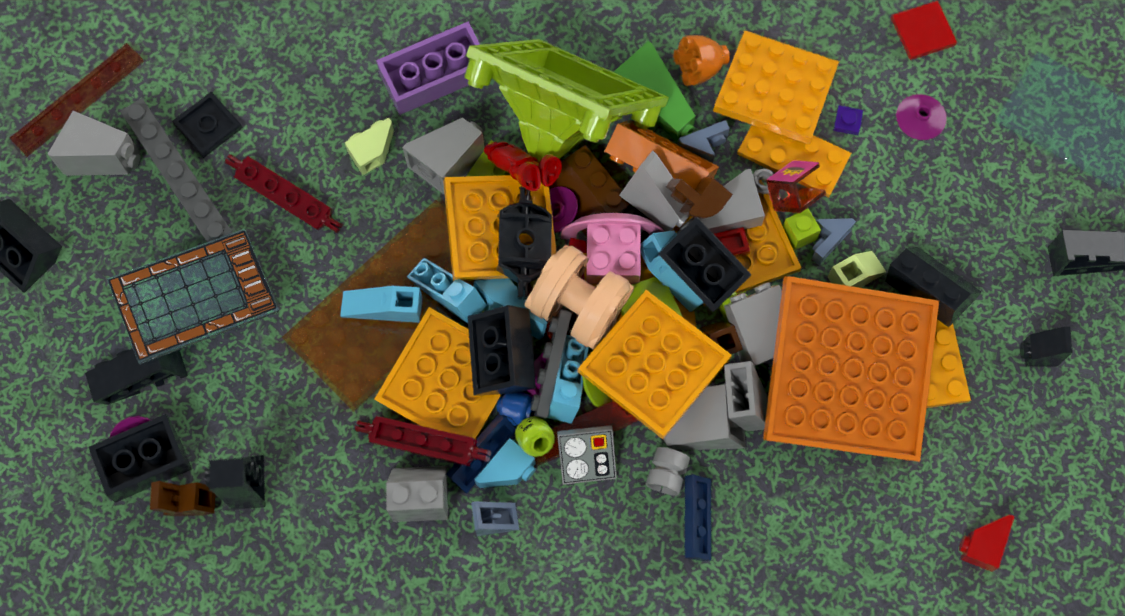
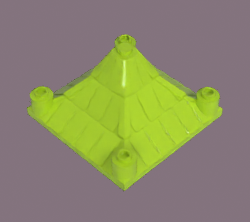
[464,39,669,163]

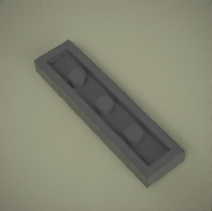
[530,310,571,420]

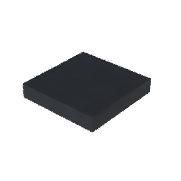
[171,91,243,158]

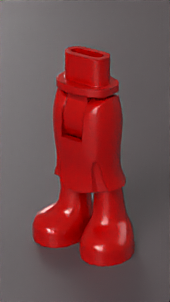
[484,142,562,191]

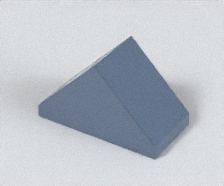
[471,501,519,536]

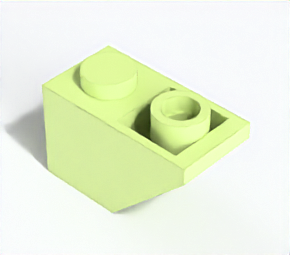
[345,118,394,175]
[828,251,886,288]

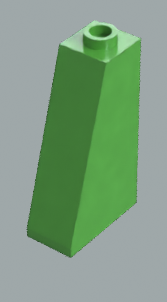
[614,41,695,141]

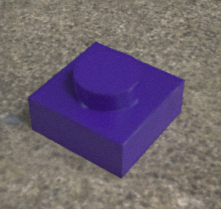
[833,105,863,136]

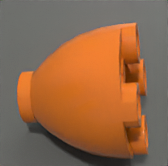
[673,35,730,86]

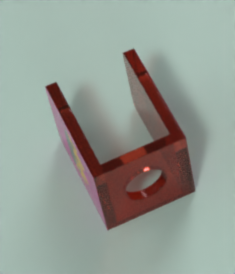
[766,160,826,213]

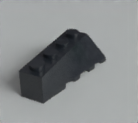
[205,455,265,510]

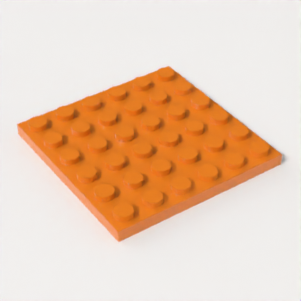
[763,276,939,462]

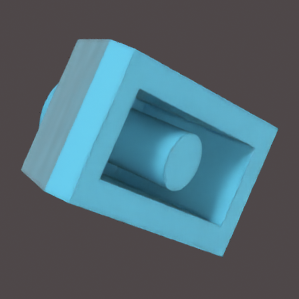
[475,438,536,488]

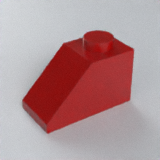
[959,514,1015,572]

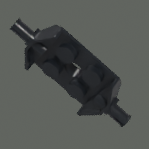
[496,186,552,300]

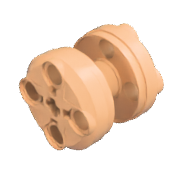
[524,245,634,349]

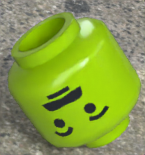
[515,416,555,457]

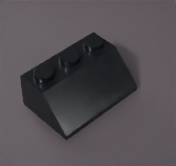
[0,199,62,293]
[658,217,751,312]
[885,247,981,327]
[468,305,536,396]
[88,414,192,503]

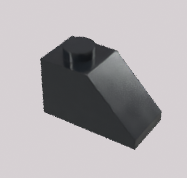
[1020,326,1073,367]

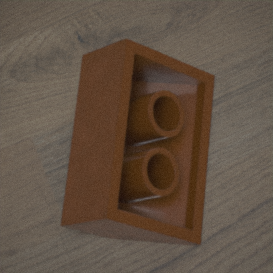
[549,145,632,238]

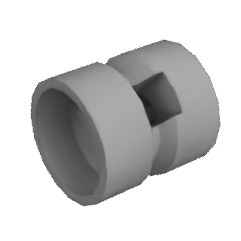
[646,447,690,496]

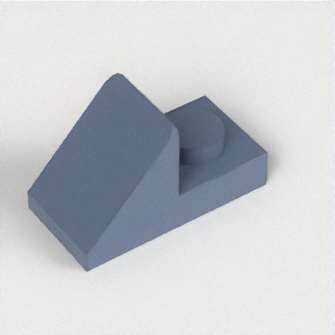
[678,120,730,163]
[812,218,856,266]

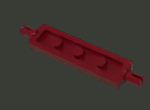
[225,154,343,233]
[355,416,491,467]

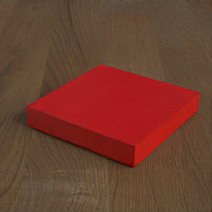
[891,1,957,60]

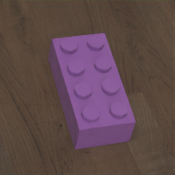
[376,22,480,115]

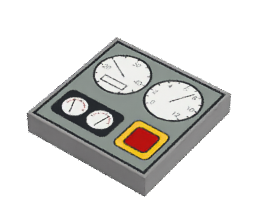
[557,425,617,485]

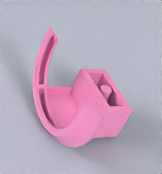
[561,213,665,284]

